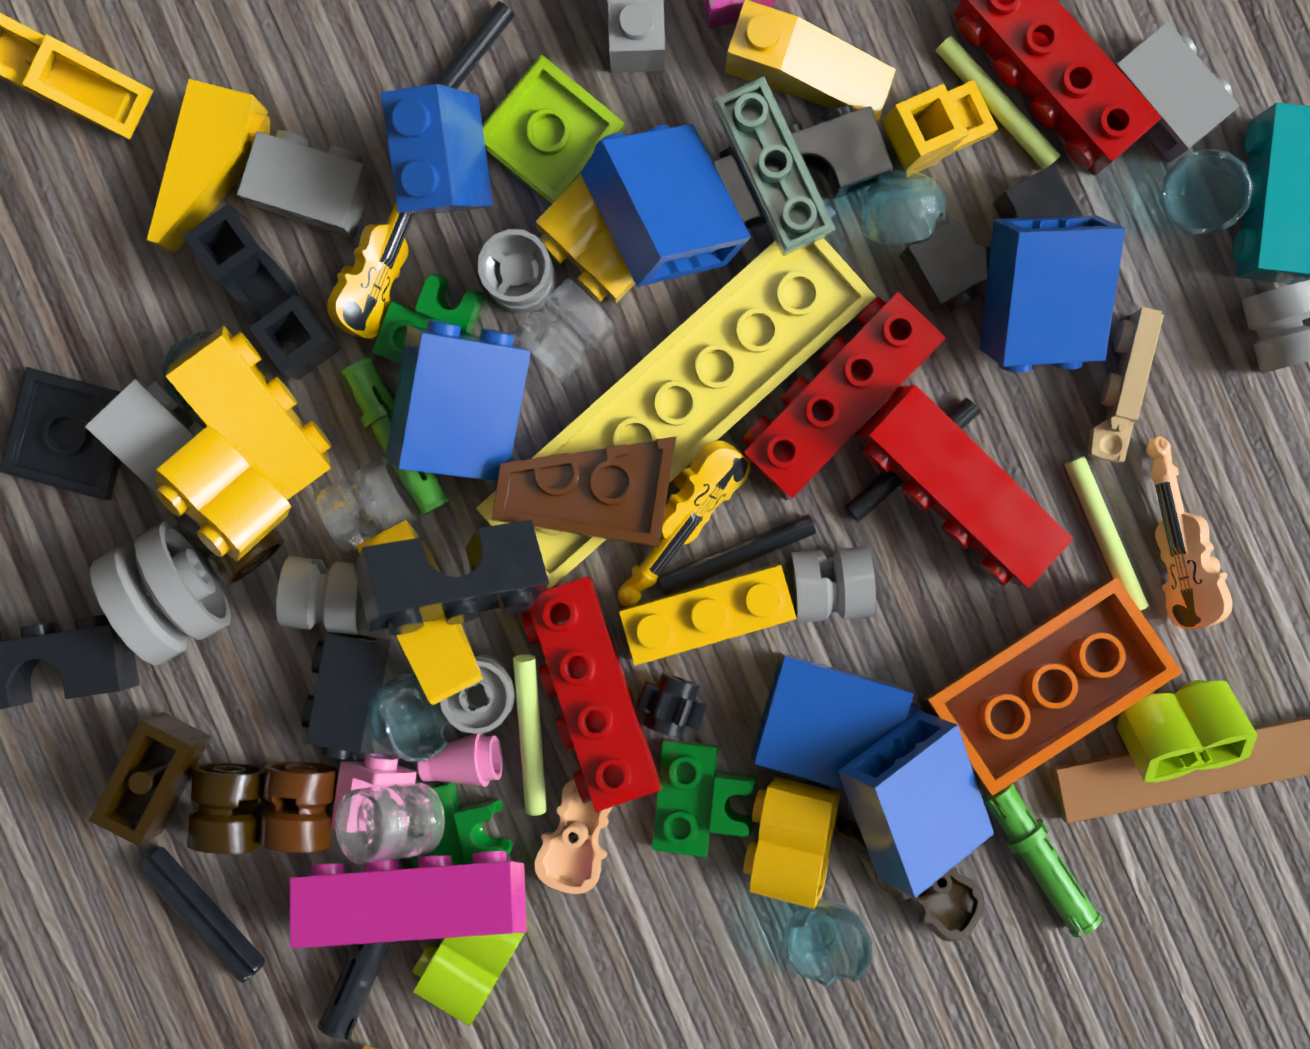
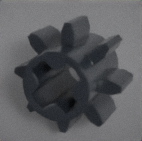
[637,672,707,739]

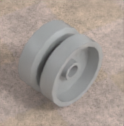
[90,521,232,666]

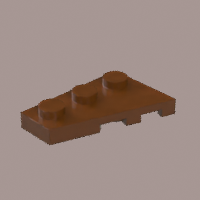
[492,436,676,547]

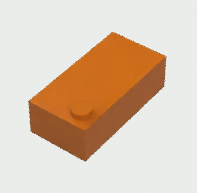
[922,577,1183,796]

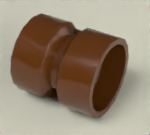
[258,761,338,853]

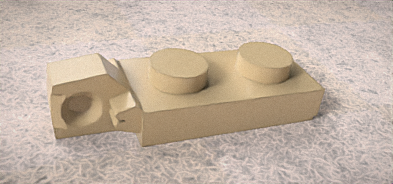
[1088,307,1164,463]

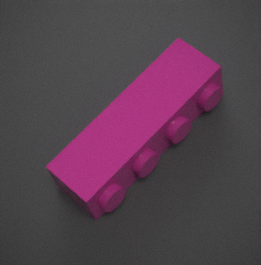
[290,851,527,948]

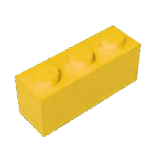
[166,325,332,500]
[619,564,797,666]

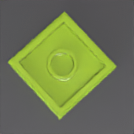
[482,54,626,206]

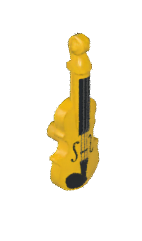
[327,201,415,338]
[618,441,750,607]

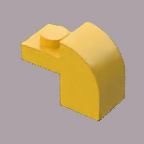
[881,80,998,174]

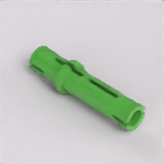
[339,357,451,517]
[982,783,1102,937]

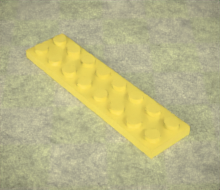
[476,238,877,590]

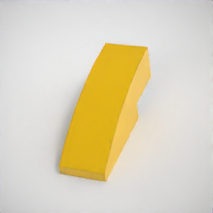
[0,13,154,140]

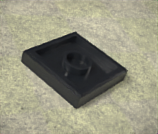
[0,367,121,500]

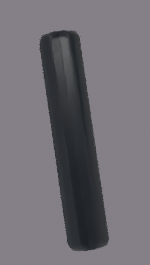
[137,846,265,983]

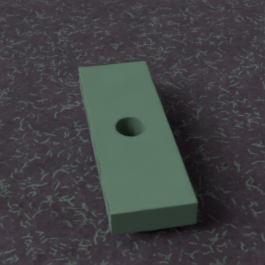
[712,76,836,257]

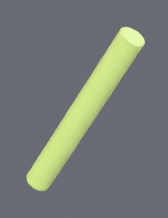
[936,35,1061,169]
[1064,456,1149,611]
[513,654,547,816]

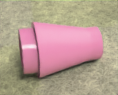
[418,733,503,787]

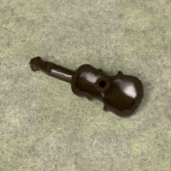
[833,814,984,942]

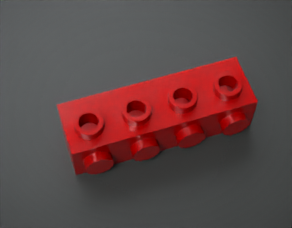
[953,0,1162,175]
[742,292,946,500]
[855,385,1074,588]
[521,576,662,812]

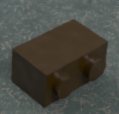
[89,712,212,846]

